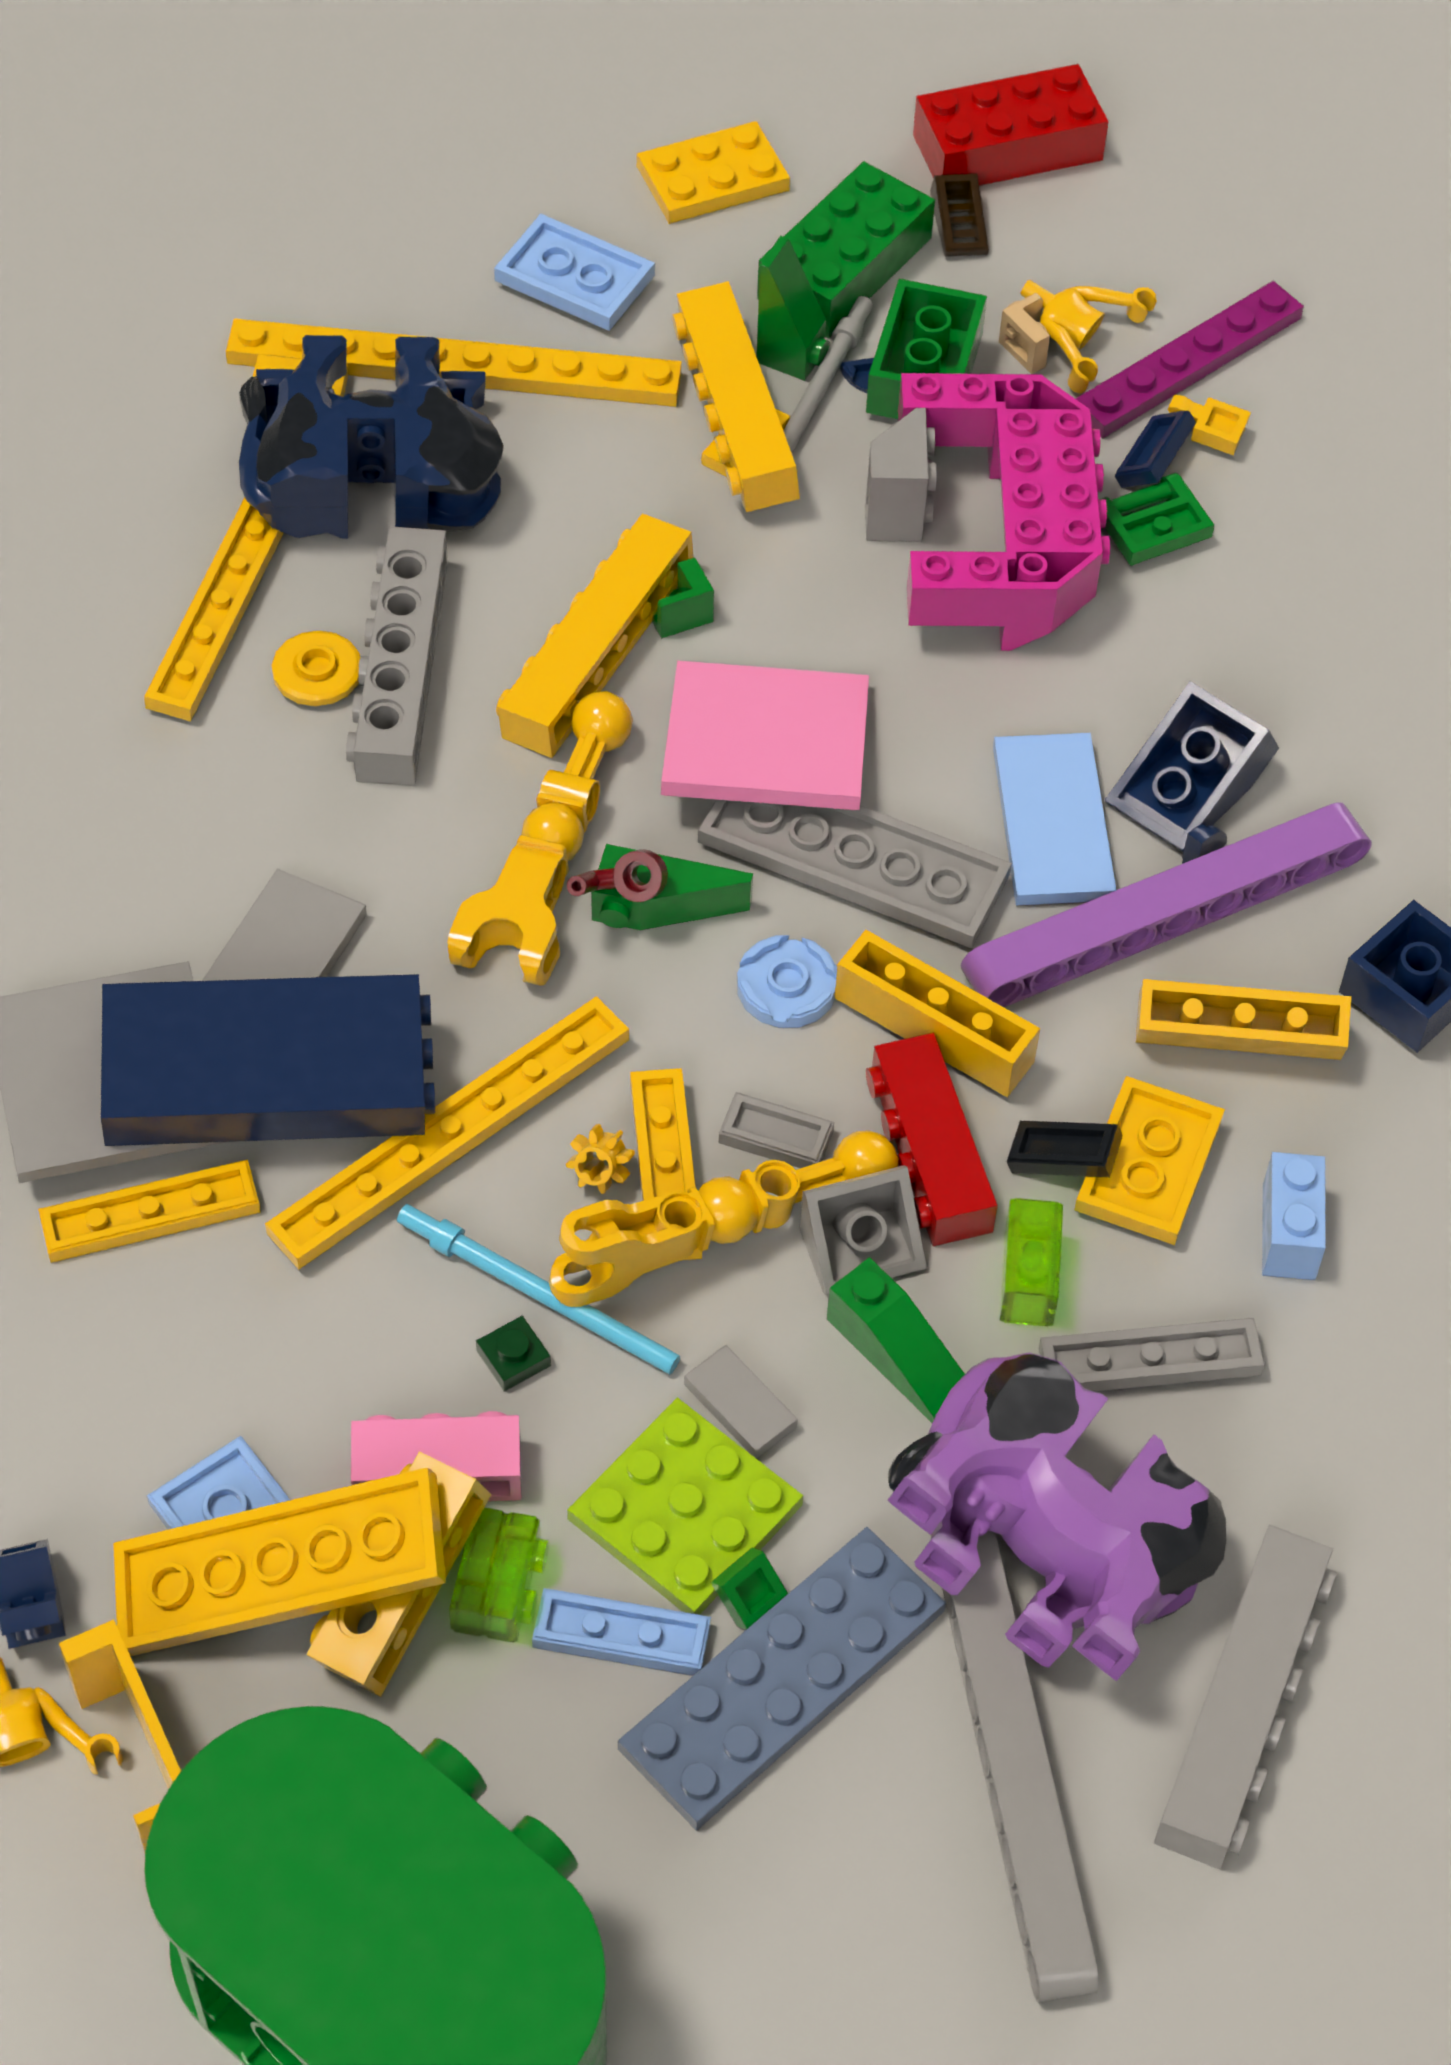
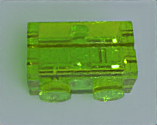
[999,1198,1063,1327]
[449,1507,549,1643]

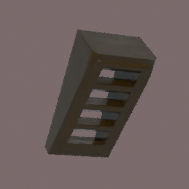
[930,174,989,257]

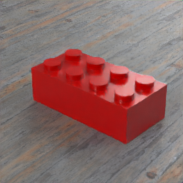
[913,64,1109,186]

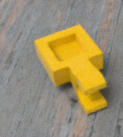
[1167,395,1251,456]

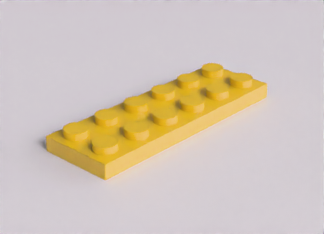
[113,1467,446,1657]

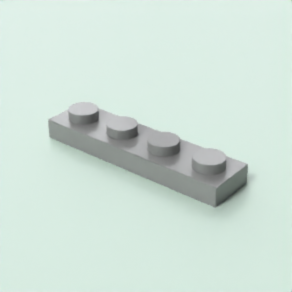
[1039,1318,1265,1391]

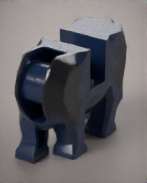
[239,335,504,539]

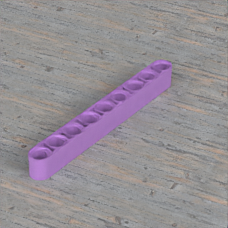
[960,802,1372,1007]

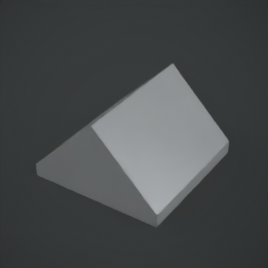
[800,1165,927,1295]

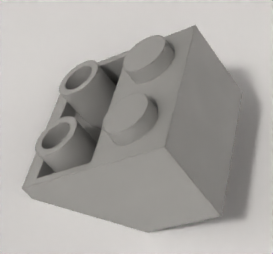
[865,408,937,542]

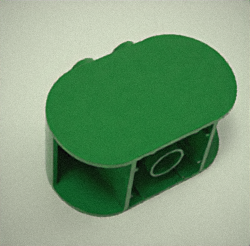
[144,1706,607,2065]

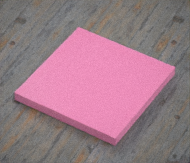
[661,660,869,810]

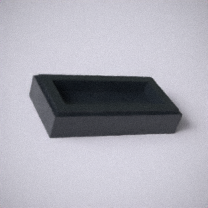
[1007,1120,1123,1178]

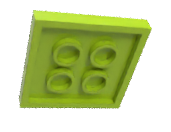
[567,1397,804,1615]

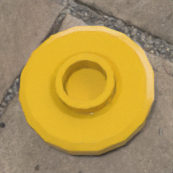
[271,630,360,706]

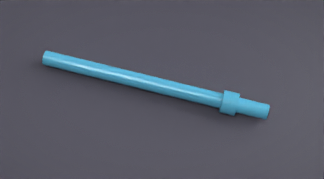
[397,1204,680,1375]

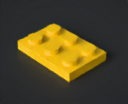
[636,121,790,224]
[1074,1076,1225,1245]

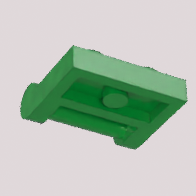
[1101,473,1215,566]

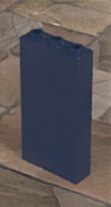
[101,974,435,1146]

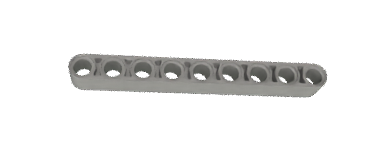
[942,1531,1099,2002]

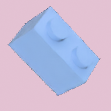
[1262,1152,1326,1280]

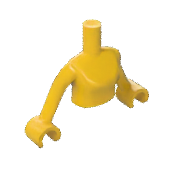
[1020,279,1157,394]
[0,1657,123,1775]

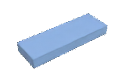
[532,1588,711,1676]

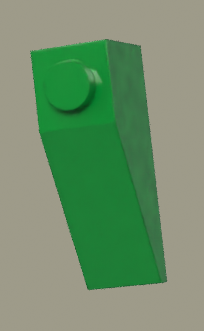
[756,235,829,381]
[591,844,753,930]
[827,1257,965,1423]

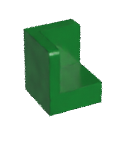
[652,557,714,639]

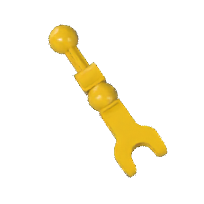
[447,691,633,986]
[549,1130,899,1307]

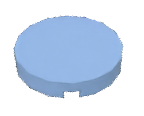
[737,935,837,1028]

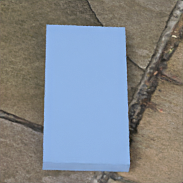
[993,733,1116,906]

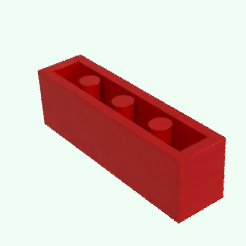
[866,1033,998,1247]

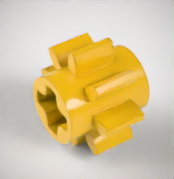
[566,1124,635,1194]

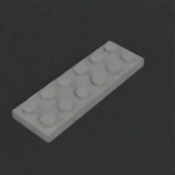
[698,800,1012,948]

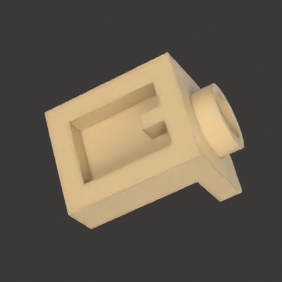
[999,293,1050,374]

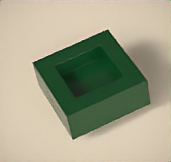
[476,1315,551,1392]

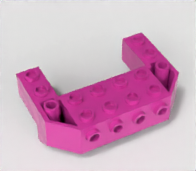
[898,373,1110,651]

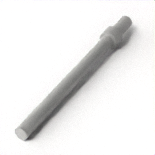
[783,296,873,453]

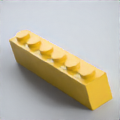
[672,281,800,512]
[496,513,693,758]

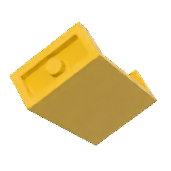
[59,1619,181,1853]

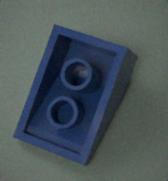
[1105,681,1279,852]

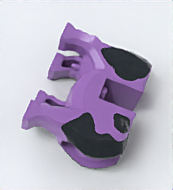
[887,1352,1226,1681]

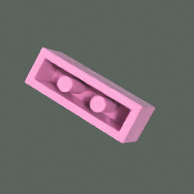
[351,1411,522,1501]

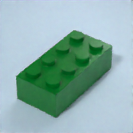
[757,161,935,339]

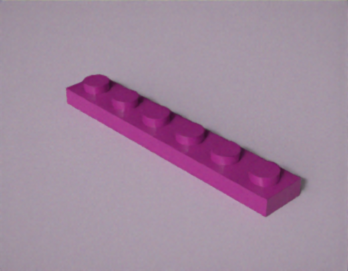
[1076,280,1304,439]

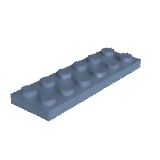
[618,1527,946,1831]

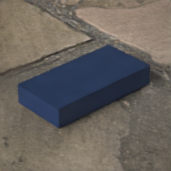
[1114,411,1196,488]

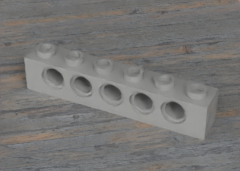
[346,527,448,786]

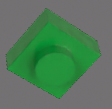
[711,1548,788,1630]

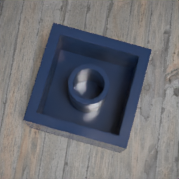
[1339,899,1451,1053]

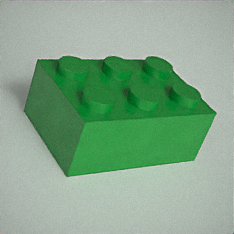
[866,278,987,419]

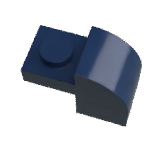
[0,1539,66,1649]

